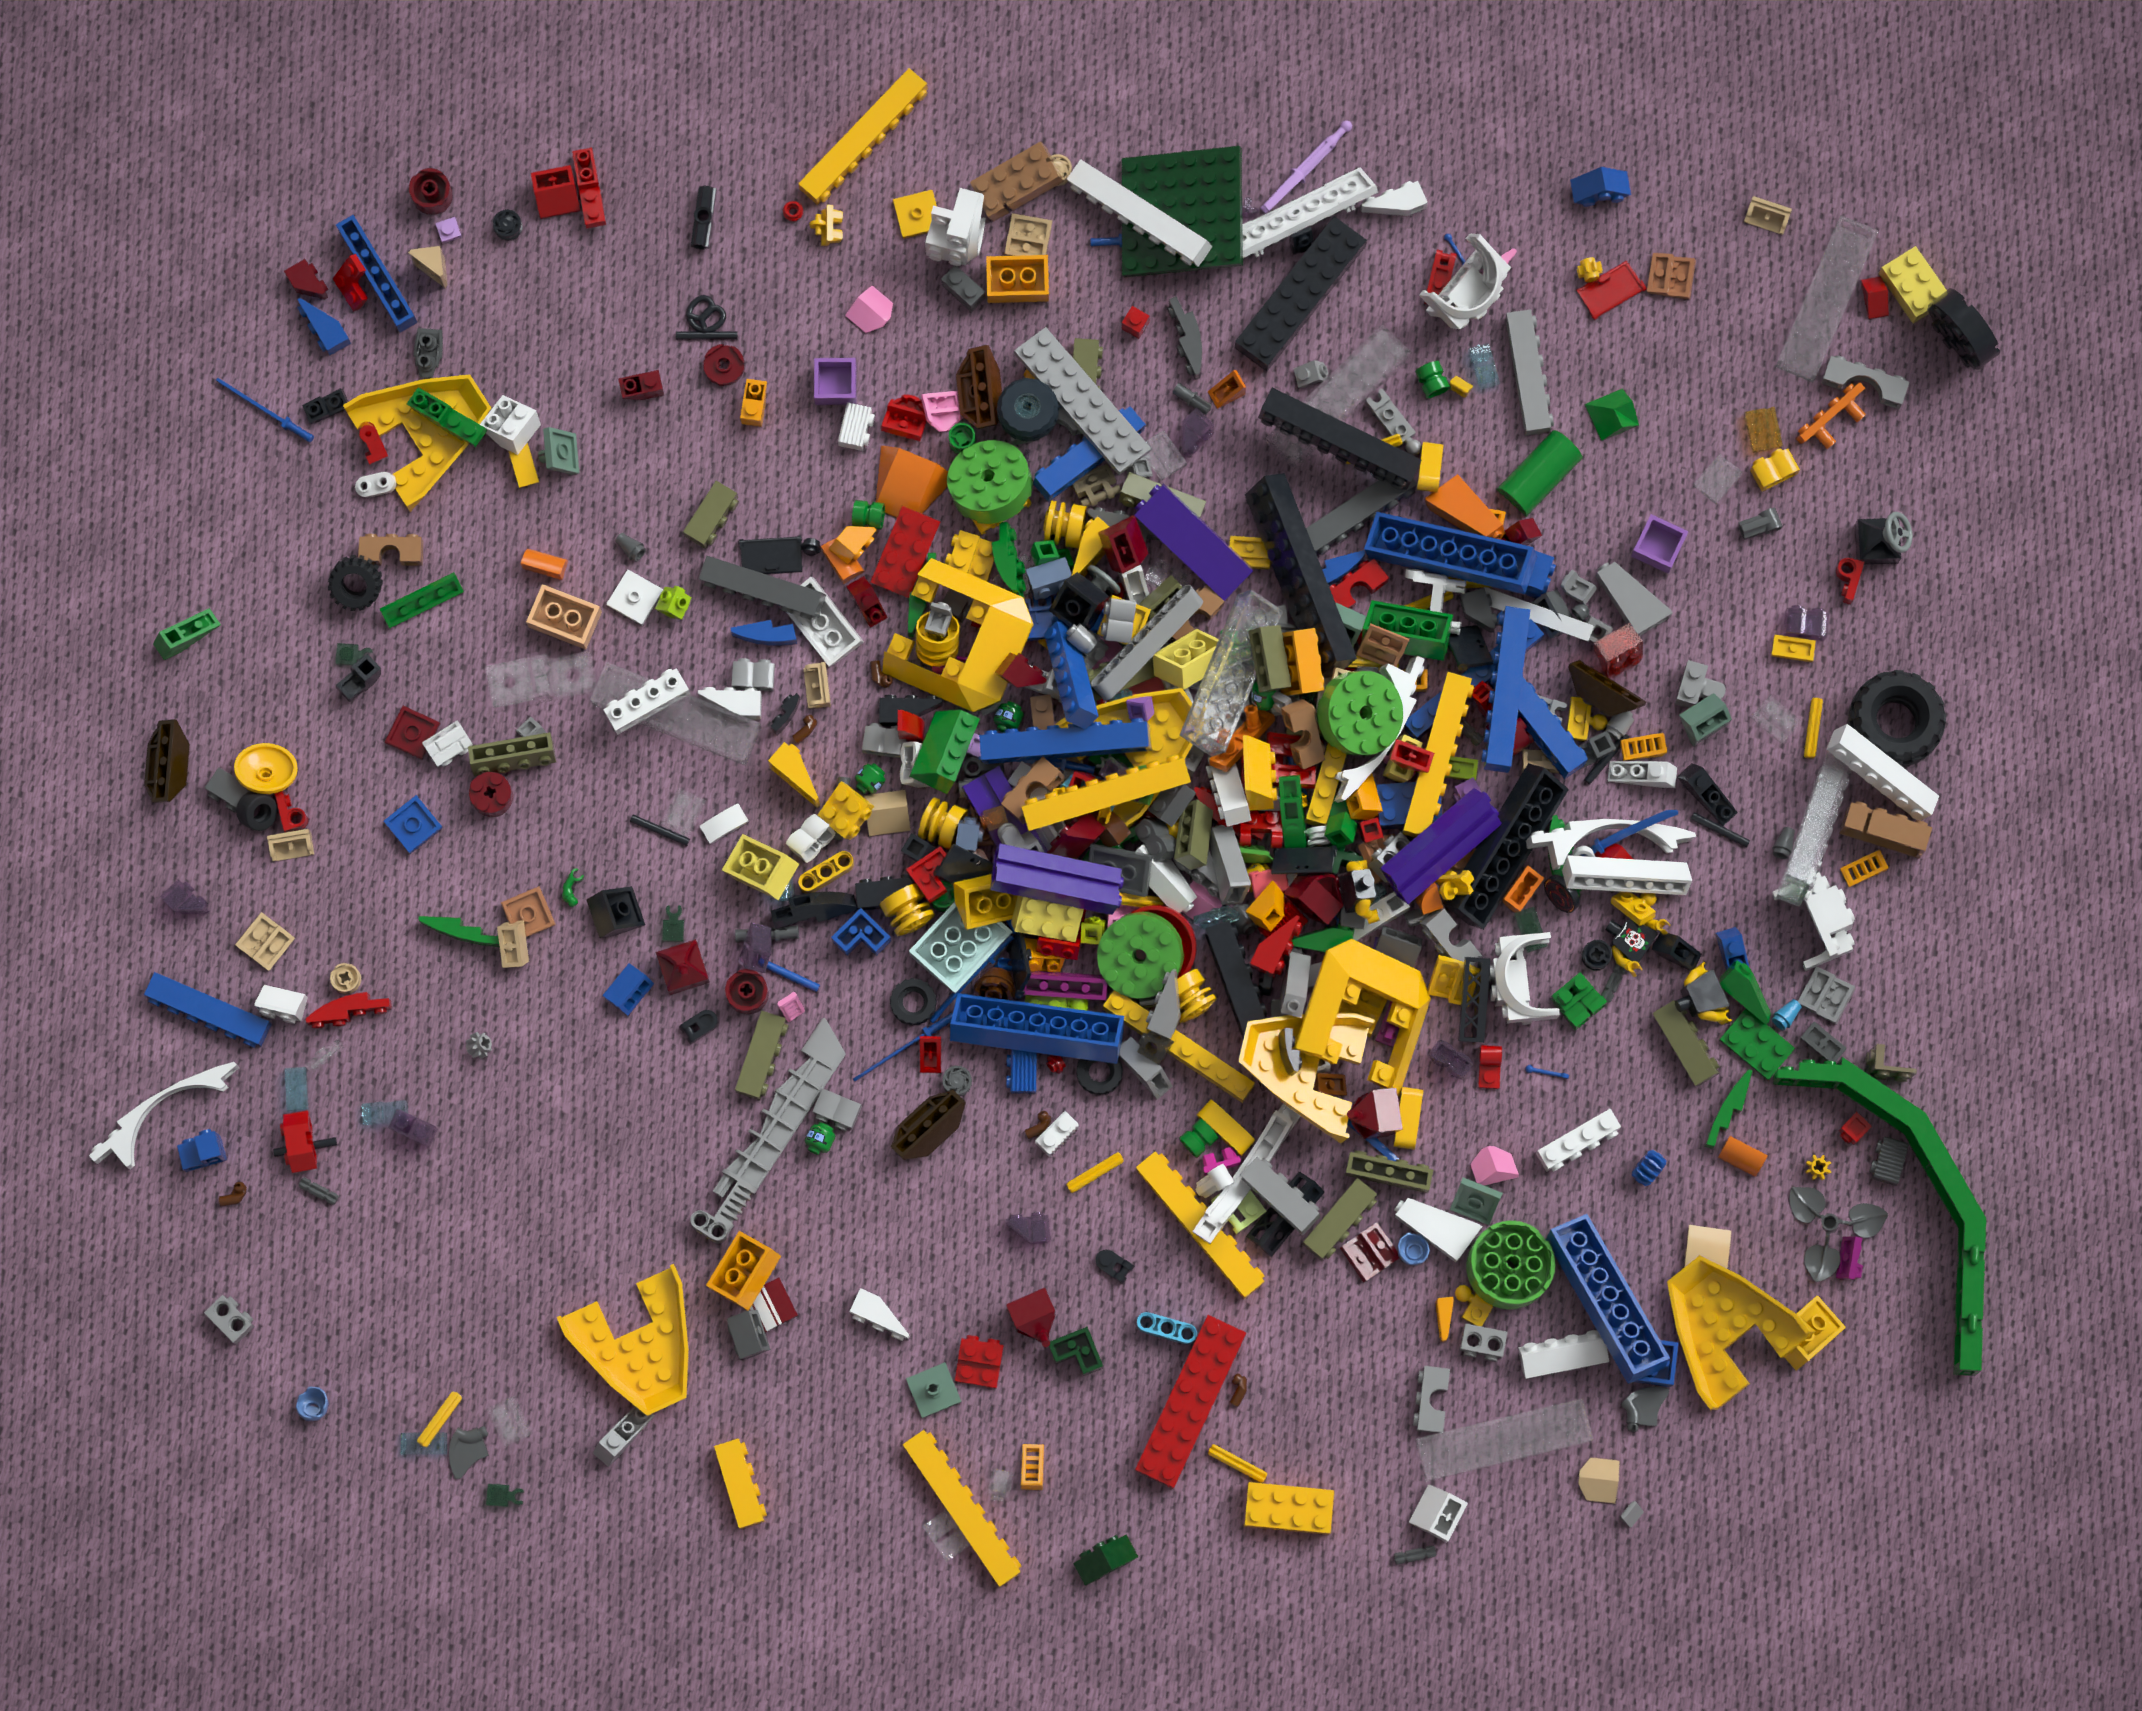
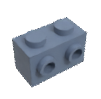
[1026,557,1072,600]
[956,816,984,851]

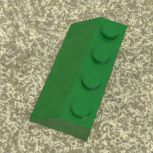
[1362,600,1453,661]
[909,710,980,794]

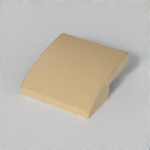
[1005,213,1053,256]
[235,912,295,971]
[1684,1225,1731,1269]

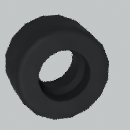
[236,791,278,831]

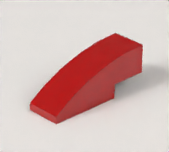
[898,710,925,743]

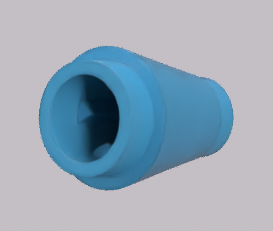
[1772,999,1802,1030]

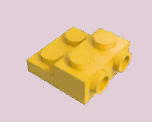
[945,530,994,582]
[818,781,874,840]

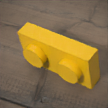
[1771,635,1816,662]

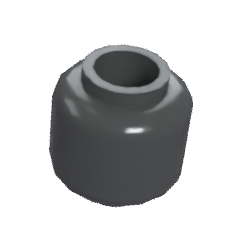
[1228,904,1258,935]

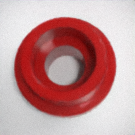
[783,201,803,222]
[1046,1055,1066,1074]

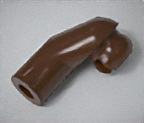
[870,661,893,688]
[792,714,817,744]
[1025,1111,1051,1139]
[219,1182,247,1207]
[1230,1373,1247,1407]

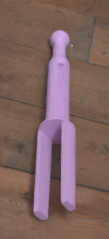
[1260,120,1352,214]

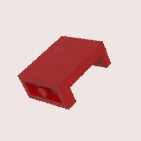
[1036,909,1086,960]

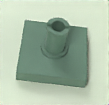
[538,427,579,475]
[1450,1178,1502,1225]
[906,1362,961,1418]

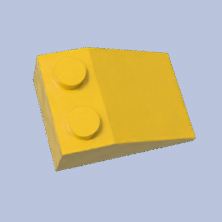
[1072,516,1109,577]
[768,742,820,808]
[1784,1295,1846,1371]

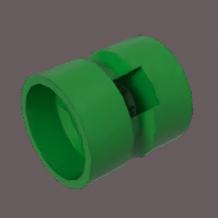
[1415,361,1451,399]
[948,423,976,455]
[852,500,885,530]
[931,881,955,913]
[1179,1118,1219,1158]

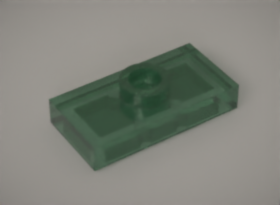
[1514,907,1548,953]

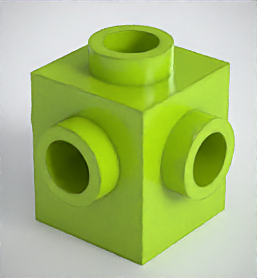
[655,586,692,620]

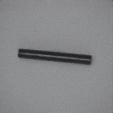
[676,331,738,340]
[1584,734,1629,785]
[1690,812,1750,848]
[630,814,690,846]
[273,1137,337,1157]

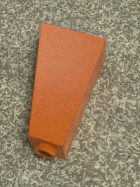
[1425,474,1505,539]

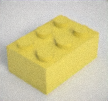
[1879,246,1946,323]
[1153,629,1228,690]
[722,834,799,900]
[1011,896,1084,942]

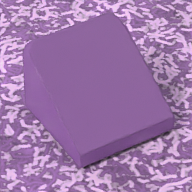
[1126,696,1154,721]

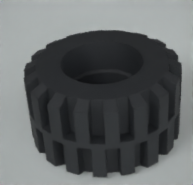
[328,555,383,611]

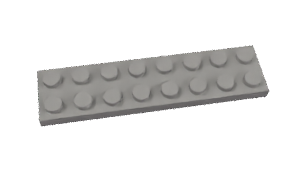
[1014,327,1151,475]

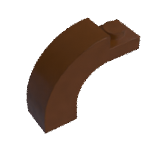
[1063,810,1131,847]

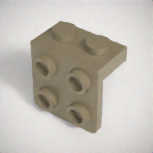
[1865,1044,1917,1082]

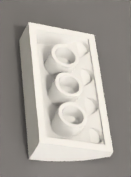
[787,577,864,667]

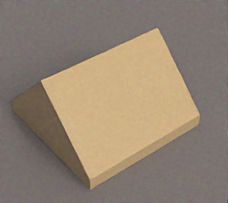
[409,246,448,288]
[864,790,911,836]

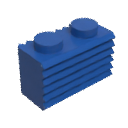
[1007,1049,1037,1094]

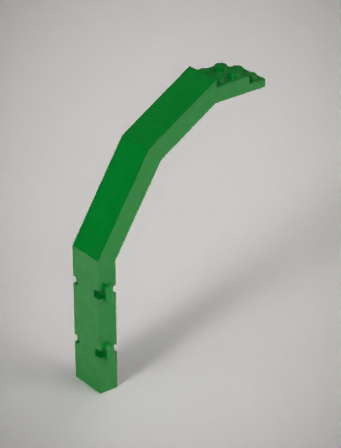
[1773,1057,1986,1376]

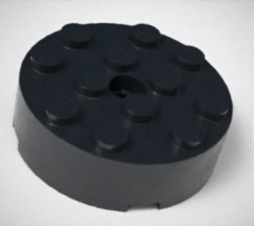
[1927,288,2000,370]

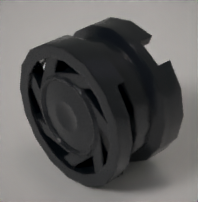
[493,209,523,241]
[1581,940,1612,971]

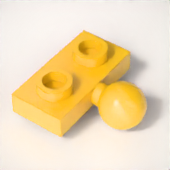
[1566,696,1607,742]
[1611,892,1657,926]
[1455,1285,1493,1327]

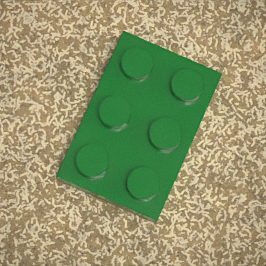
[1719,1009,1795,1081]

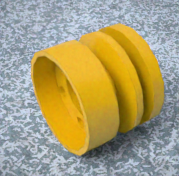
[1043,500,1087,549]
[915,611,960,667]
[918,797,968,850]
[880,883,935,936]
[1178,969,1218,1023]

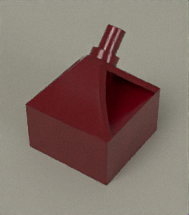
[1284,873,1343,925]
[656,939,710,995]
[1347,1088,1403,1139]
[1006,1288,1056,1347]

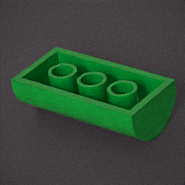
[1496,430,1583,517]

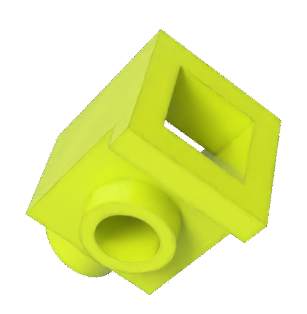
[1081,917,1106,945]

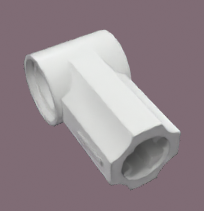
[1195,1164,1234,1198]

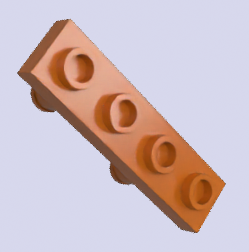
[1795,382,1866,449]
[1209,704,1275,772]

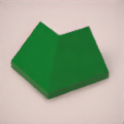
[1585,389,1639,441]

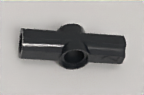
[691,185,717,250]

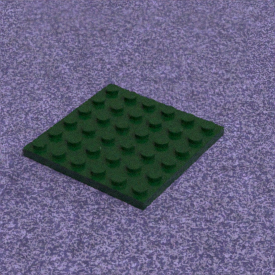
[1122,146,1243,278]

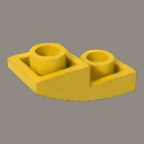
[509,443,539,488]

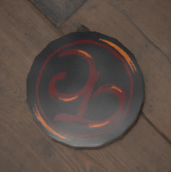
[1544,875,1580,913]

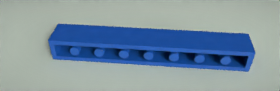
[1481,606,1530,773]
[1403,619,1544,740]

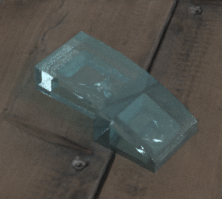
[1468,343,1500,390]
[362,1100,409,1125]
[401,1432,447,1455]

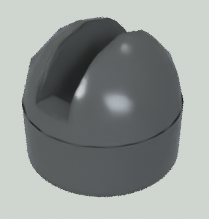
[1571,604,1590,622]

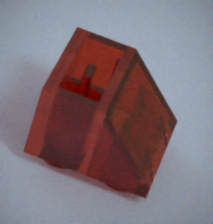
[1594,622,1643,677]

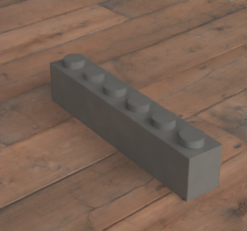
[1306,478,1417,555]
[699,555,826,620]

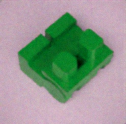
[1551,972,1608,1031]

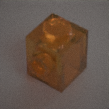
[979,805,1008,832]

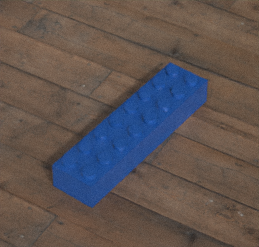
[1364,512,1537,594]
[979,718,1152,764]
[950,993,1124,1064]
[1545,1214,1670,1384]

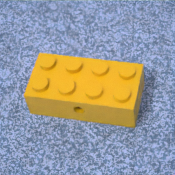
[1244,1482,1334,1535]

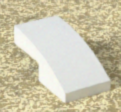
[700,804,749,844]

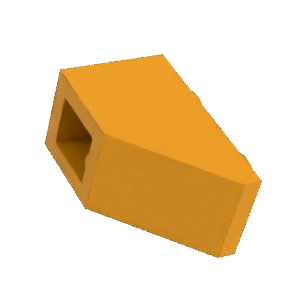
[740,379,767,427]
[829,526,877,564]
[1346,773,1383,820]
[1245,881,1284,932]
[1024,938,1065,972]

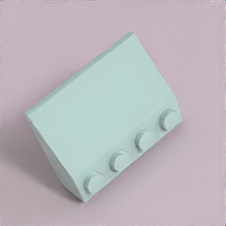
[909,902,1012,994]

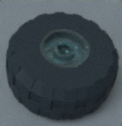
[997,378,1059,442]

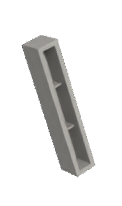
[1505,309,1554,436]

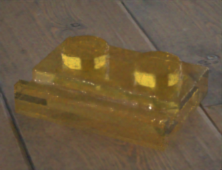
[1744,407,1783,453]

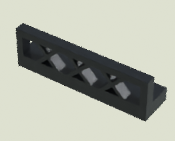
[1458,956,1491,1043]
[1246,1171,1325,1257]

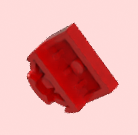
[881,395,927,441]

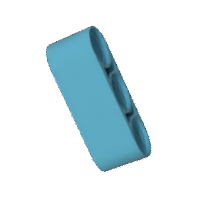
[1137,1312,1197,1345]

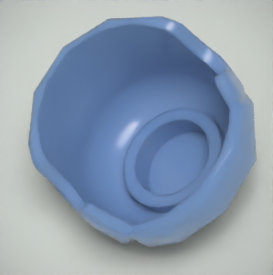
[1397,1232,1430,1265]
[296,1387,329,1421]

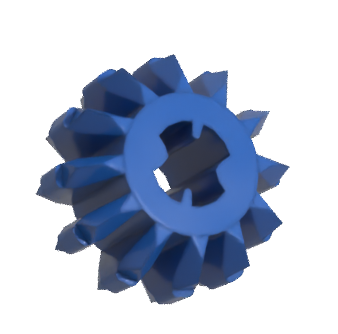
[1632,1150,1666,1186]

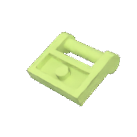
[1211,1190,1267,1234]

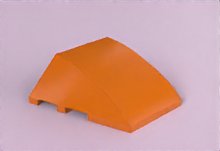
[876,445,948,518]

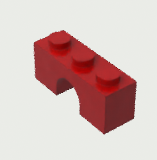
[1329,559,1389,609]

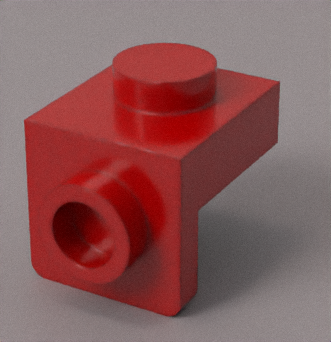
[1838,1112,1872,1145]

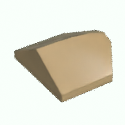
[1578,1458,1619,1504]

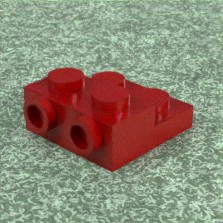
[955,1335,1004,1389]

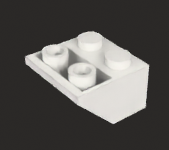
[480,395,541,455]
[254,985,308,1024]
[1409,1484,1468,1543]

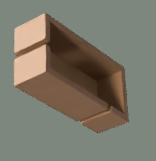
[970,141,1064,221]
[1839,801,1932,858]

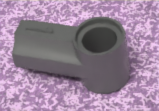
[1738,508,1783,540]
[963,757,1004,778]

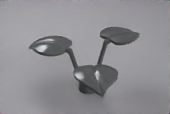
[1790,1187,1888,1282]

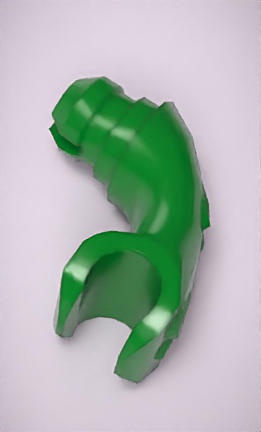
[562,868,584,907]

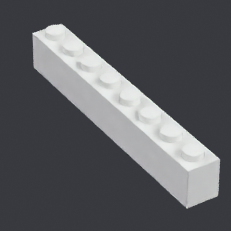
[1067,159,1212,267]

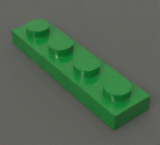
[380,572,464,628]

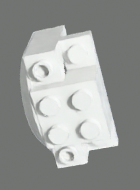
[925,188,986,266]
[1419,233,1511,329]
[1772,872,1855,971]
[1489,932,1559,1025]

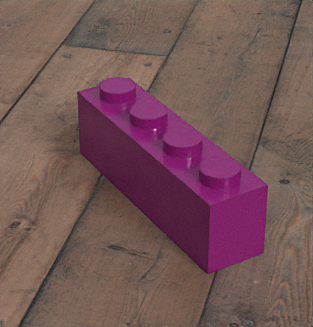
[1024,971,1107,1000]

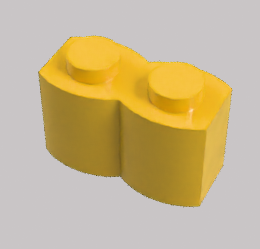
[1750,448,1800,492]

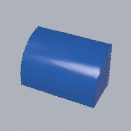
[602,963,654,1016]

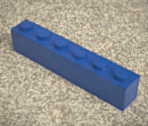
[336,215,418,333]
[1033,406,1146,502]
[1044,621,1099,730]
[1488,675,1588,780]
[144,972,272,1048]

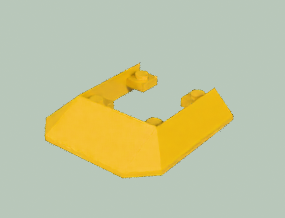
[882,558,1034,712]
[1294,939,1431,1096]

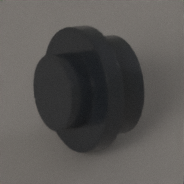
[801,538,821,556]

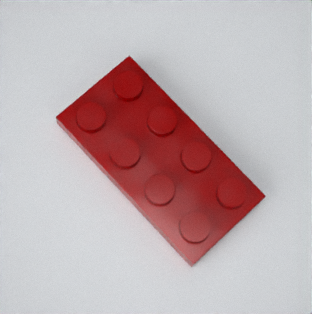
[870,505,940,598]

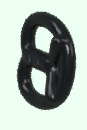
[686,295,726,333]

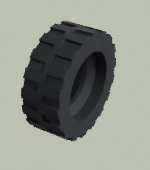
[890,978,937,1026]
[1076,1057,1123,1096]

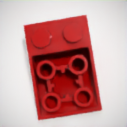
[1250,915,1303,979]

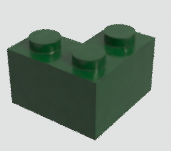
[1049,1326,1103,1376]
[1073,1534,1138,1586]

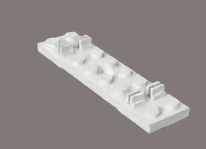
[1243,167,1378,258]

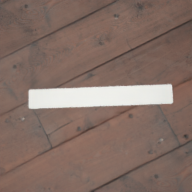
[1484,587,1594,641]

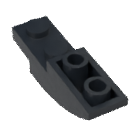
[771,892,858,929]

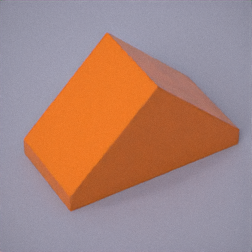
[1207,370,1246,409]

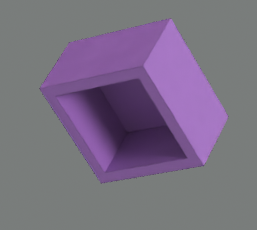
[814,358,857,405]
[1631,514,1689,574]

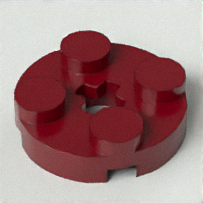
[704,344,745,386]

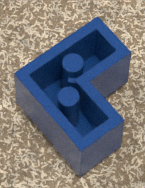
[1570,167,1631,207]
[1525,551,1556,599]
[831,908,891,956]
[177,1129,227,1172]
[1634,1340,1679,1387]

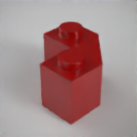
[280,1110,317,1173]

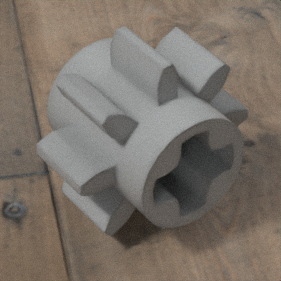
[466,1032,492,1059]

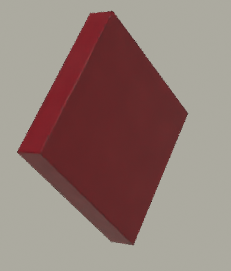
[385,706,441,760]

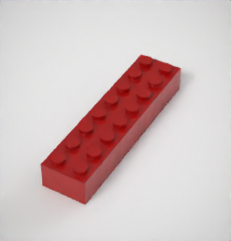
[1135,1315,1246,1489]

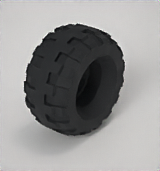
[1848,670,1946,768]

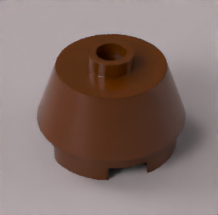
[974,967,1015,1001]

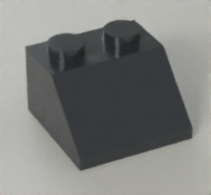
[586,886,645,938]

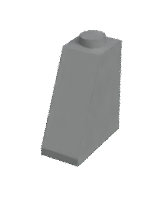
[1119,1037,1173,1100]

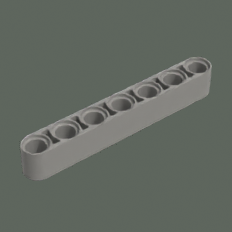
[1091,585,1203,701]

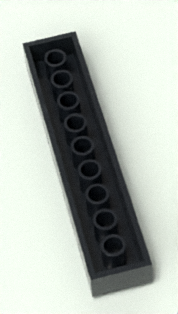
[1245,473,1357,678]

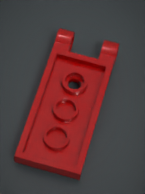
[1239,754,1283,849]

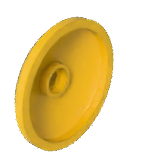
[234,743,298,794]

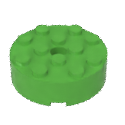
[947,440,1033,524]
[1317,671,1403,755]
[1097,912,1184,998]
[1466,1221,1555,1309]

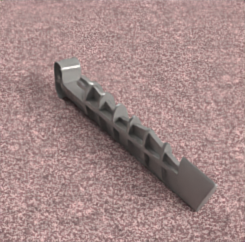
[690,1018,846,1243]

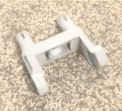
[1405,569,1466,635]

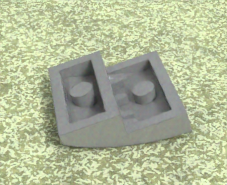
[1798,966,1856,1025]

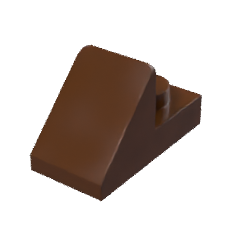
[1313,1073,1347,1097]

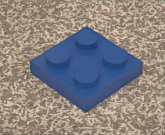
[384,795,443,854]

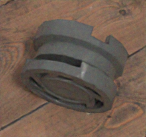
[943,1066,972,1096]

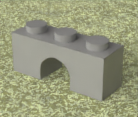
[1420,908,1482,965]
[1413,1366,1450,1434]

